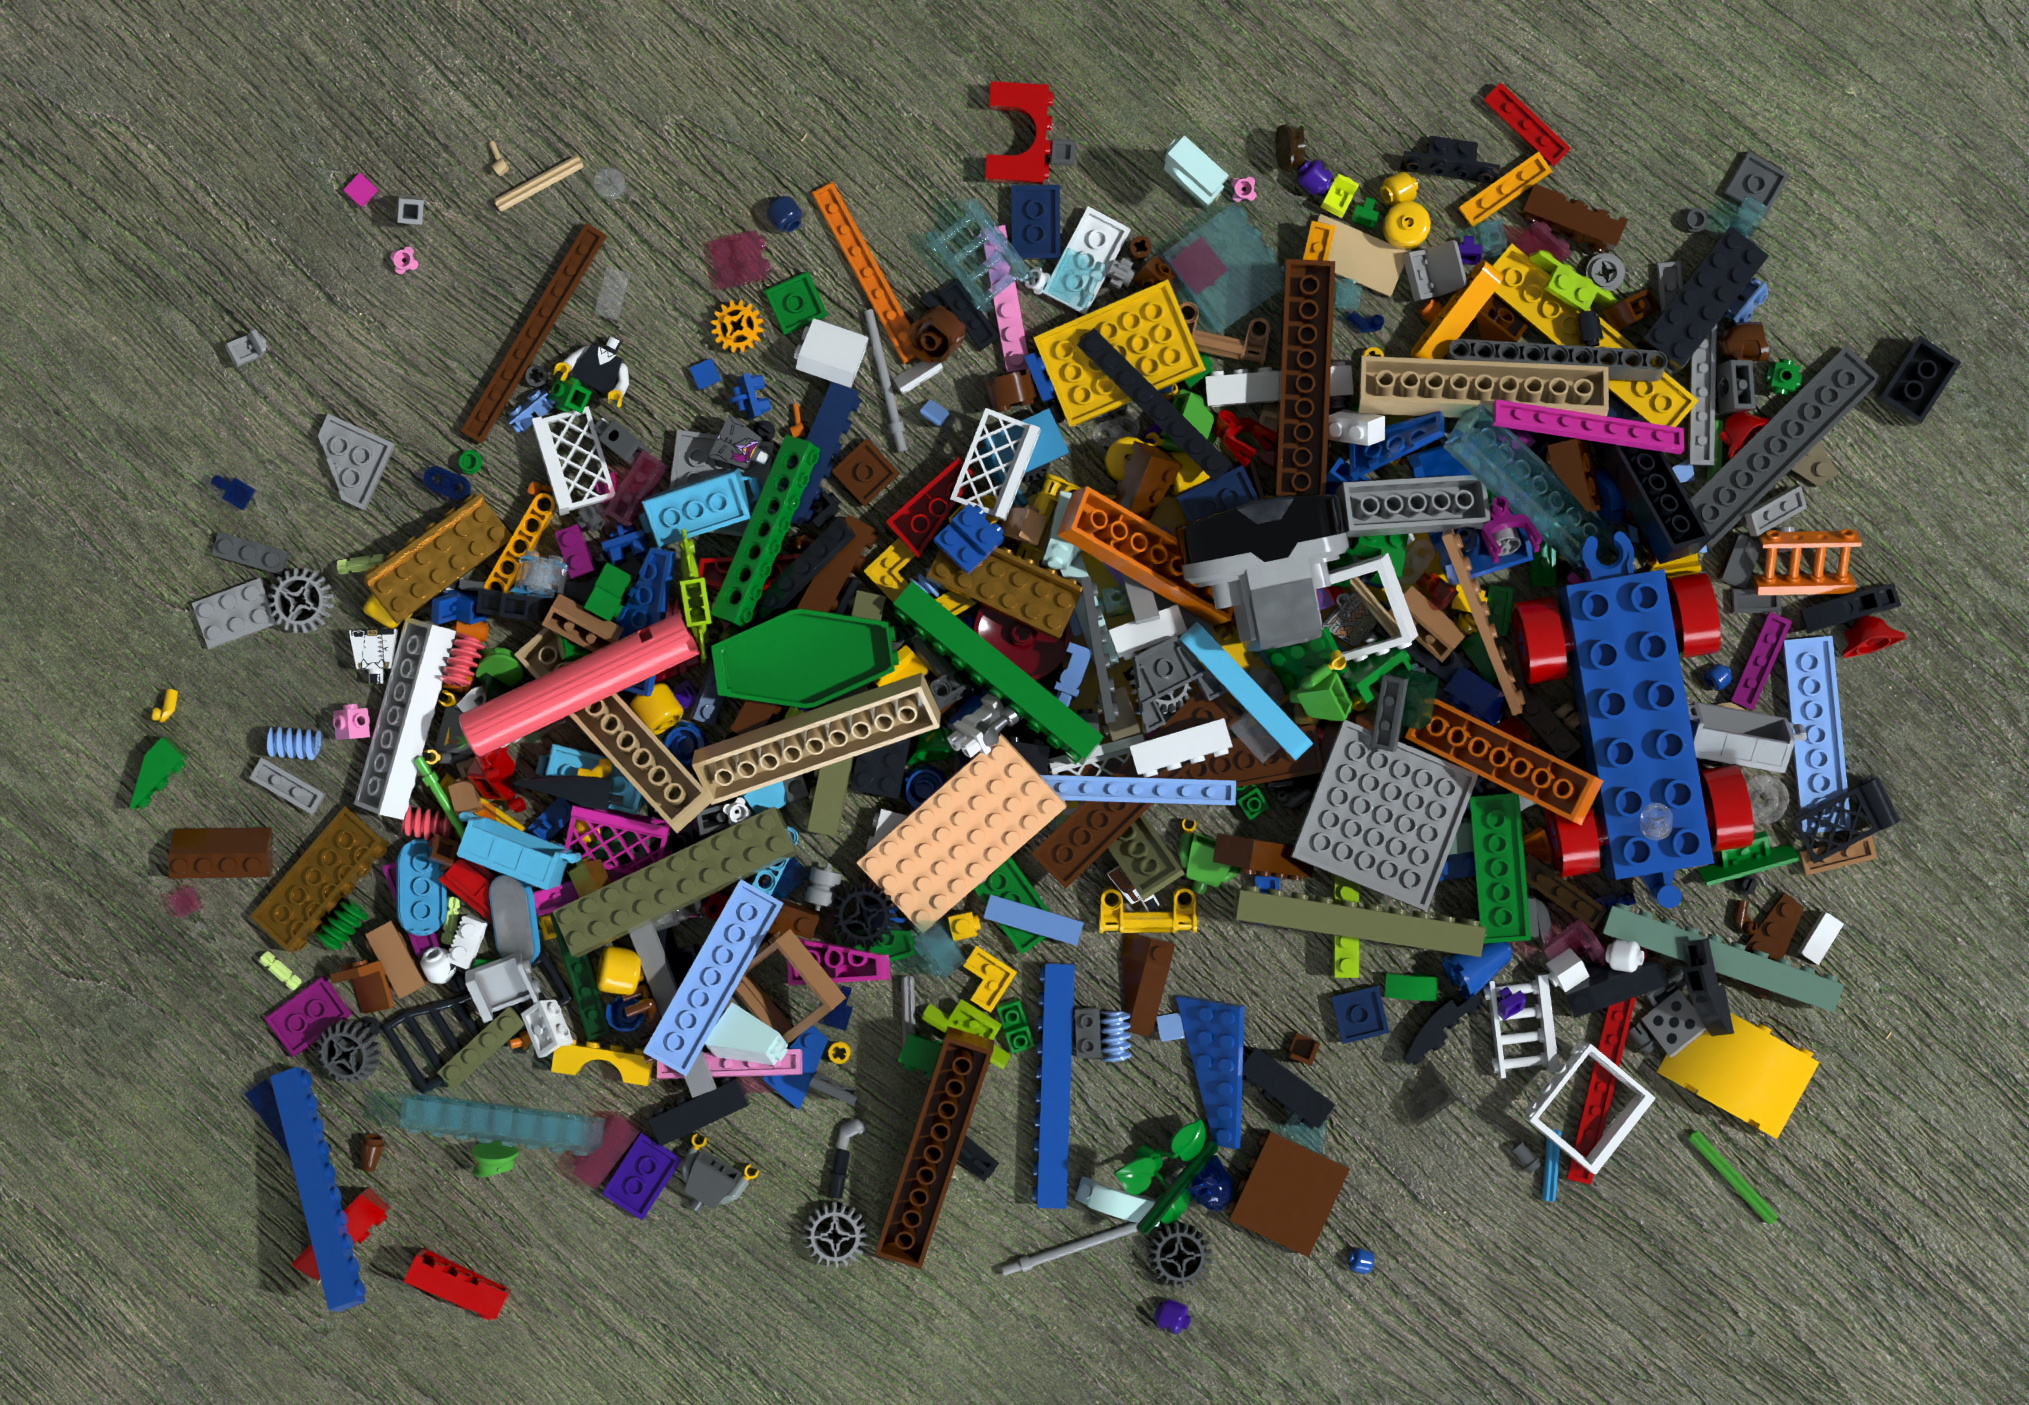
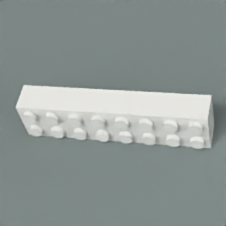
[354,617,456,820]

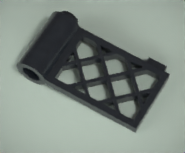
[1791,774,1901,864]

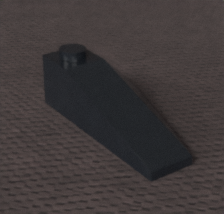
[1565,962,1670,1018]

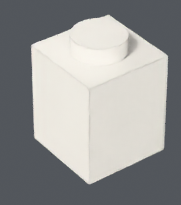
[1546,948,1590,992]

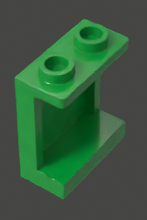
[1339,637,1412,704]

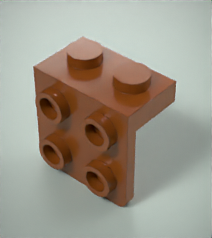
[330,959,393,1014]

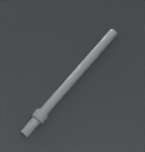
[864,309,907,453]
[1002,1222,1138,1276]

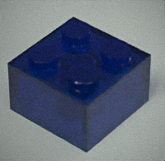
[1444,665,1509,727]

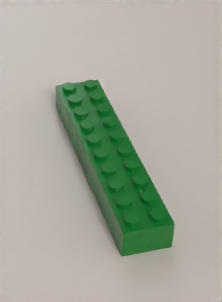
[893,581,1104,765]

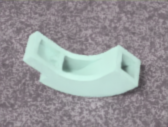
[1075,1176,1160,1227]

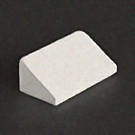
[894,361,943,394]
[1797,911,1843,965]

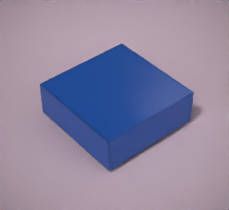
[689,358,722,390]

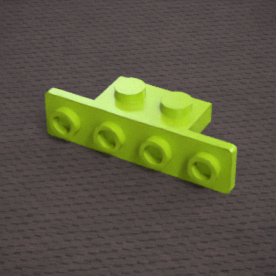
[1528,250,1618,313]
[921,999,1011,1069]

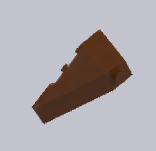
[1121,933,1175,1037]

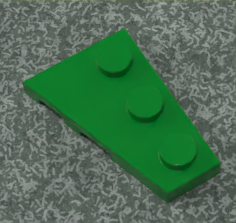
[833,928,917,963]

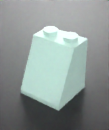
[1042,491,1083,570]
[705,1002,788,1065]

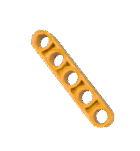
[1410,260,1503,359]
[484,493,557,591]

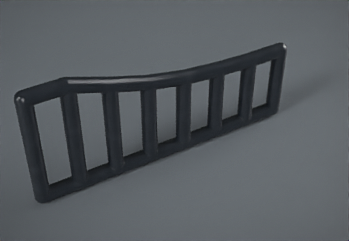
[381,952,573,1093]

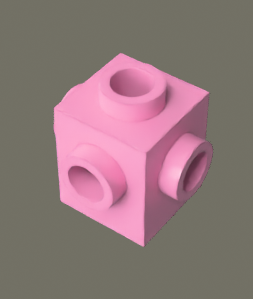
[333,704,370,740]

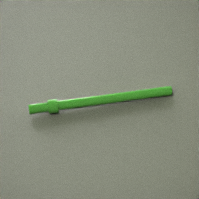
[414,755,493,873]

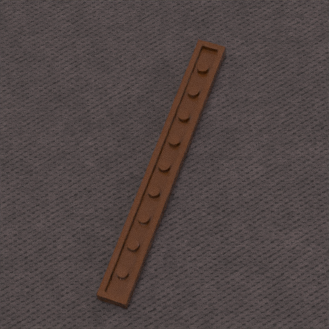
[461,223,608,444]

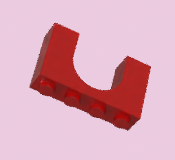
[985,81,1053,185]

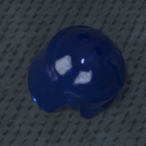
[1185,1155,1232,1213]

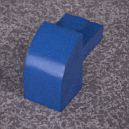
[1595,468,1627,527]
[431,590,487,625]

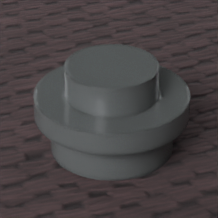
[1683,208,1708,233]

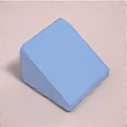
[1156,1012,1185,1042]

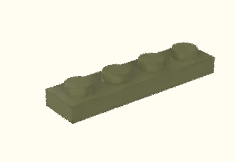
[437,1006,525,1090]

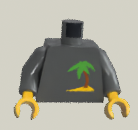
[423,690,476,765]

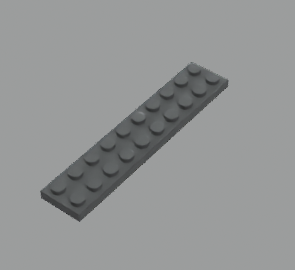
[1690,346,1882,548]

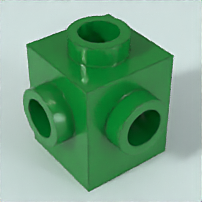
[1764,359,1802,395]
[548,376,592,414]

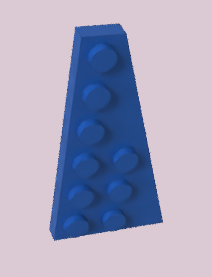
[615,547,676,696]
[1176,994,1244,1149]

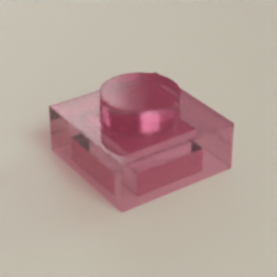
[169,886,203,919]

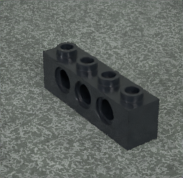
[1372,607,1471,687]

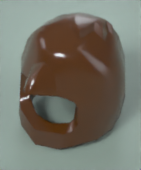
[1719,322,1770,362]

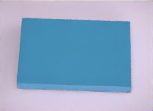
[983,408,1069,483]

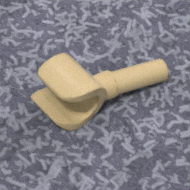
[489,141,509,176]

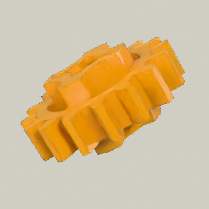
[711,300,764,353]

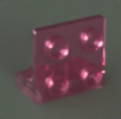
[1513,220,1572,275]
[1542,918,1607,967]

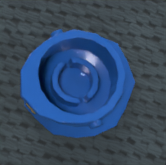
[662,722,709,768]
[902,764,946,810]

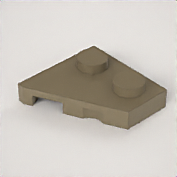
[1790,442,1839,487]

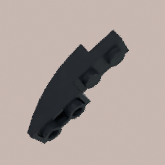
[1799,583,1901,634]
[476,587,578,622]
[1682,938,1734,1036]
[1403,994,1483,1065]

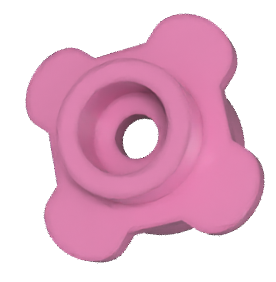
[1231,177,1256,202]
[390,247,418,274]

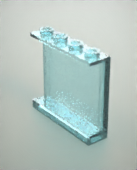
[1162,203,1284,334]

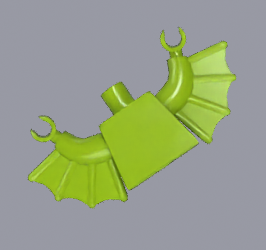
[679,528,712,663]

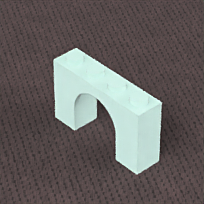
[1164,135,1229,208]

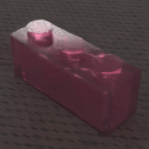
[604,450,668,527]
[572,1112,642,1190]

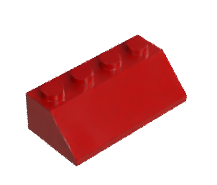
[291,1187,390,1281]

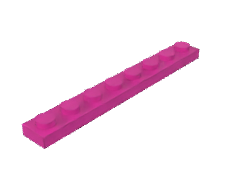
[1492,399,1684,454]

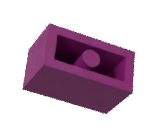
[554,524,597,579]

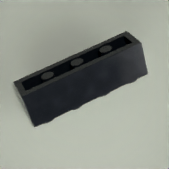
[1242,1047,1337,1130]
[648,1077,751,1147]

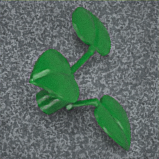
[1114,1118,1205,1224]

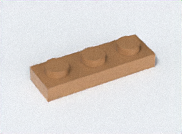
[1799,835,1877,876]

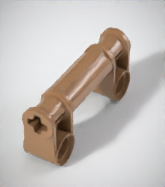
[1180,302,1270,366]

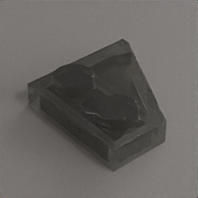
[1404,1061,1458,1127]

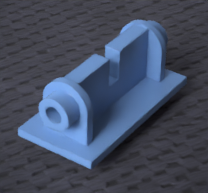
[1723,277,1769,324]
[506,387,556,433]

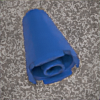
[1442,942,1513,1000]

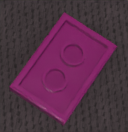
[264,975,353,1058]

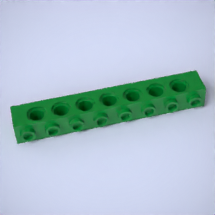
[710,434,820,629]

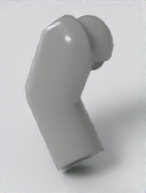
[835,1119,866,1150]

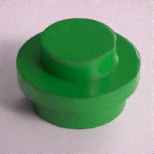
[458,450,482,474]

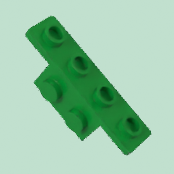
[1698,831,1799,886]

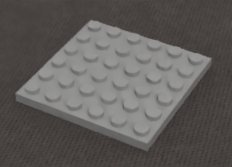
[1290,720,1478,911]

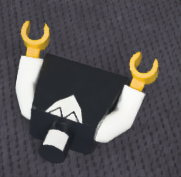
[553,336,629,408]

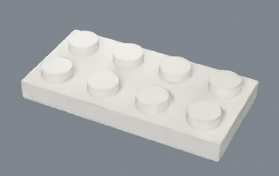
[1043,206,1131,315]

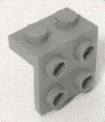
[1403,240,1467,302]

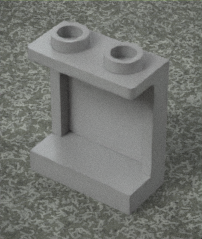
[465,952,541,1023]

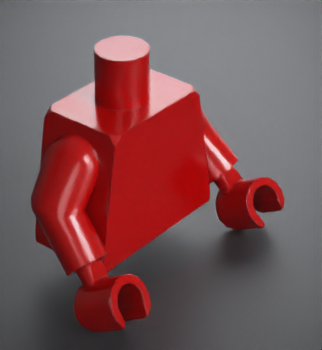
[467,745,526,813]

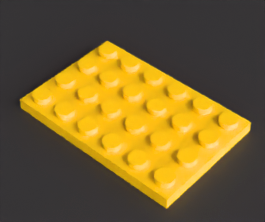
[1033,279,1206,428]

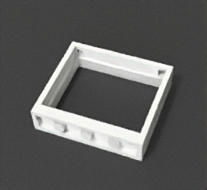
[1321,553,1418,662]
[1523,1041,1655,1175]

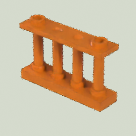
[1753,529,1862,595]

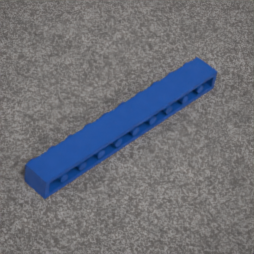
[1032,962,1074,1209]
[270,1067,366,1312]

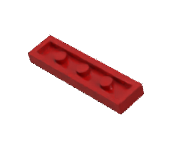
[1483,82,1571,167]

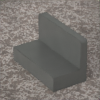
[1717,533,1762,589]

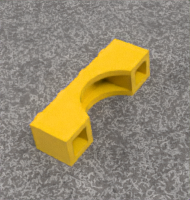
[551,1038,653,1086]

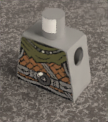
[1322,591,1379,647]

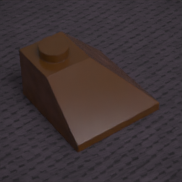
[1476,294,1529,357]

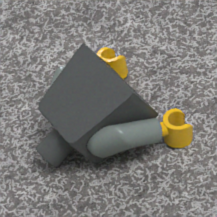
[681,1133,759,1211]

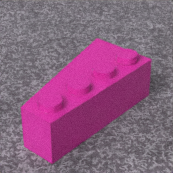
[787,937,890,986]

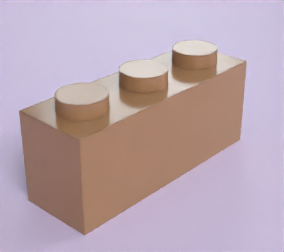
[1388,586,1467,662]
[542,593,624,652]
[365,920,429,999]

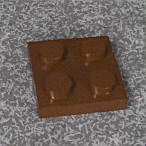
[832,438,900,507]

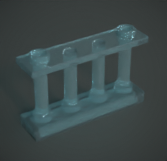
[926,198,1035,313]

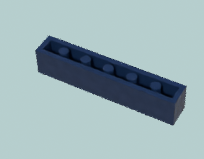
[776,381,862,527]

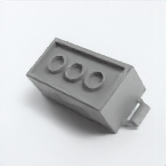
[1687,701,1807,773]

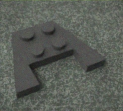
[1132,636,1227,734]

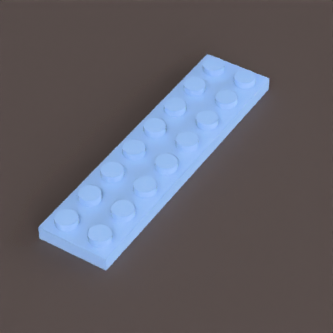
[1782,636,1851,833]
[643,879,784,1076]

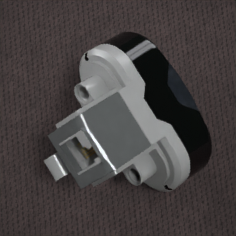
[1175,494,1349,651]

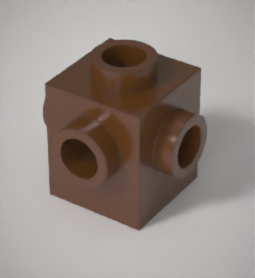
[1132,255,1177,290]

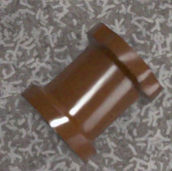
[1129,236,1152,261]

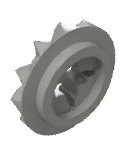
[1586,253,1625,291]

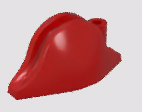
[1719,412,1772,458]
[1842,616,1906,658]

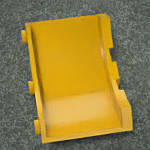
[1657,1012,1820,1139]

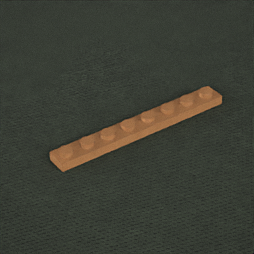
[1442,528,1525,716]

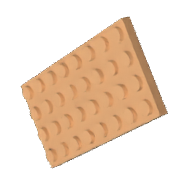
[857,733,1067,933]

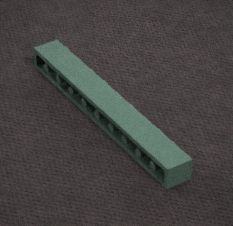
[1599,902,1844,1013]

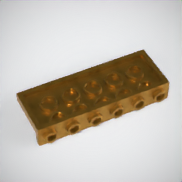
[363,493,513,624]
[926,547,1083,641]
[250,806,390,953]

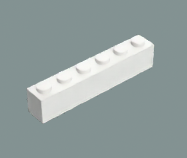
[1204,361,1354,408]

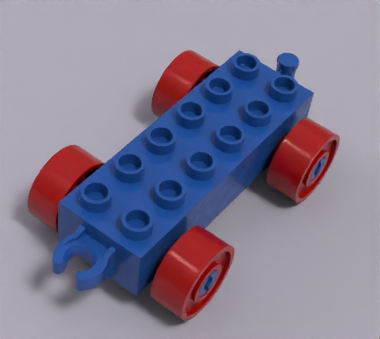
[1512,531,1754,908]

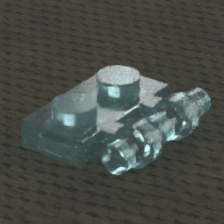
[1048,247,1106,309]

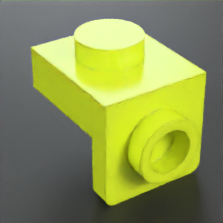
[1321,174,1359,218]

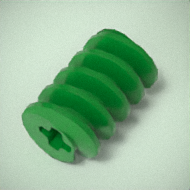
[314,898,368,951]

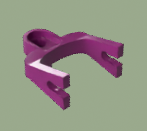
[1481,496,1542,563]

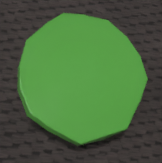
[475,647,523,687]
[471,1140,519,1177]

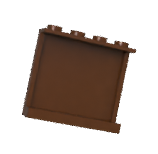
[1226,1129,1350,1257]

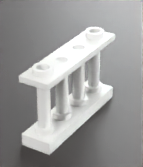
[1483,973,1559,1078]

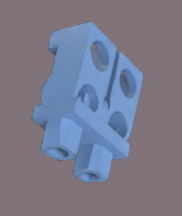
[1053,642,1093,707]

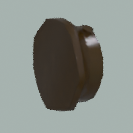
[1275,124,1305,172]

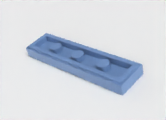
[983,894,1084,946]

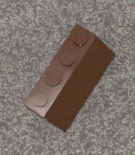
[168,827,273,879]

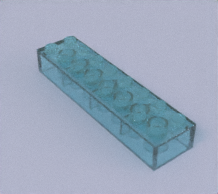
[1443,404,1616,573]
[399,1093,605,1156]

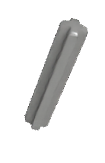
[901,976,916,1045]

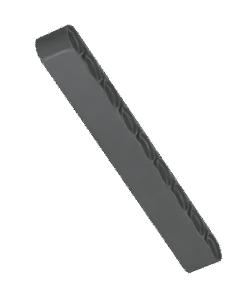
[1446,339,1668,382]

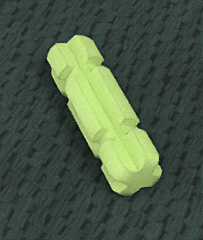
[337,554,385,574]
[441,897,460,945]
[259,951,302,990]

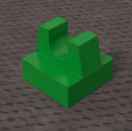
[1350,197,1380,229]

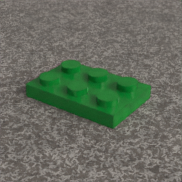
[1265,626,1348,695]

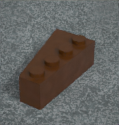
[1520,184,1628,254]
[1112,441,1183,521]
[1213,833,1314,881]

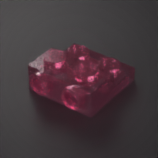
[710,230,771,290]

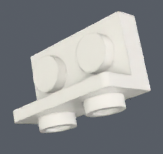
[521,1000,573,1058]

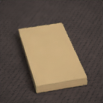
[1301,214,1409,298]

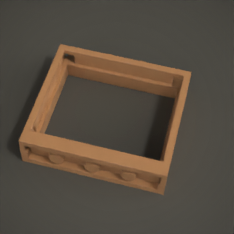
[734,929,846,1044]

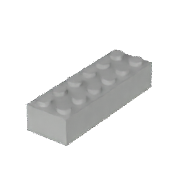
[1335,474,1491,537]

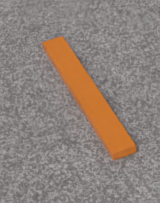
[811,181,917,364]

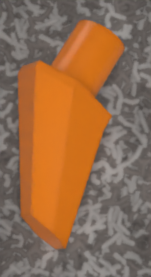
[508,1030,532,1050]

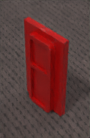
[438,856,497,924]

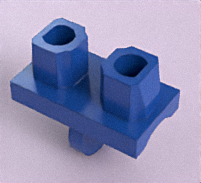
[728,373,771,421]
[601,522,649,565]

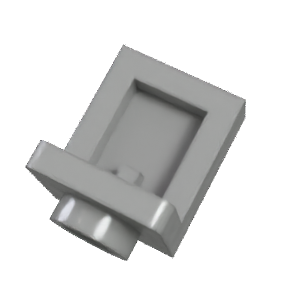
[225,329,267,368]

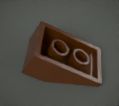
[1546,439,1603,512]

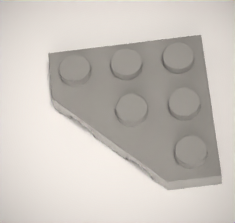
[318,414,396,511]

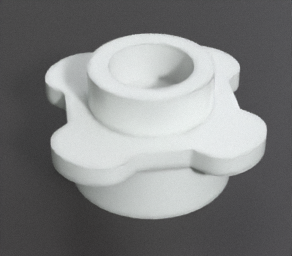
[1025,267,1050,295]
[723,797,751,826]

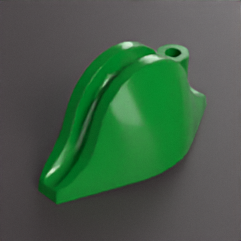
[906,728,961,765]

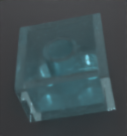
[913,920,967,979]

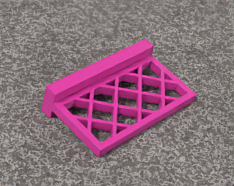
[565,803,670,875]

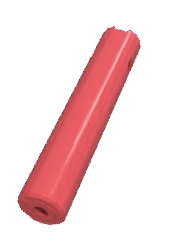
[459,612,700,757]

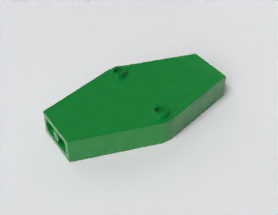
[711,608,899,708]

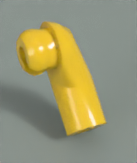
[151,689,178,723]
[577,758,612,778]

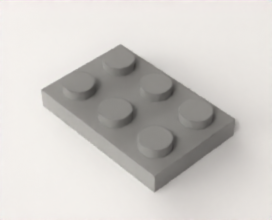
[192,578,277,649]

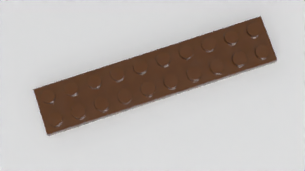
[1031,690,1240,889]
[1075,724,1323,802]

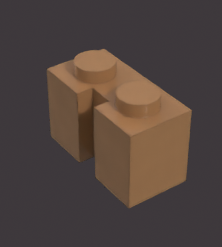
[996,504,1047,545]

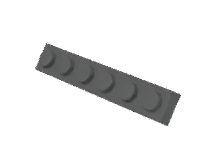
[1080,576,1119,724]

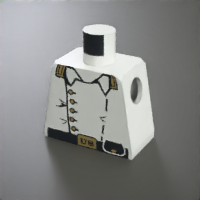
[349,629,400,684]

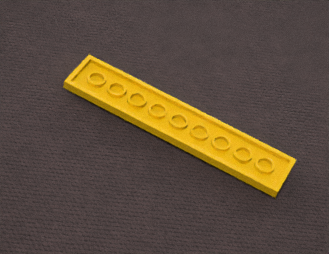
[1493,244,1699,427]

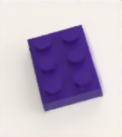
[602,1132,683,1221]

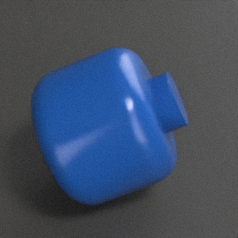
[1704,663,1732,691]
[1347,1248,1374,1275]

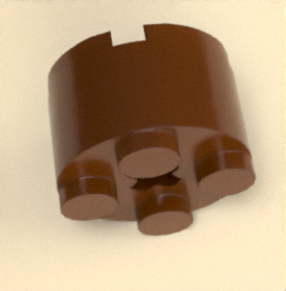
[907,305,966,363]
[983,369,1038,412]

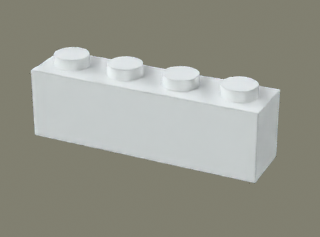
[1130,718,1233,778]

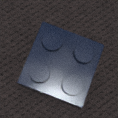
[1330,985,1390,1044]

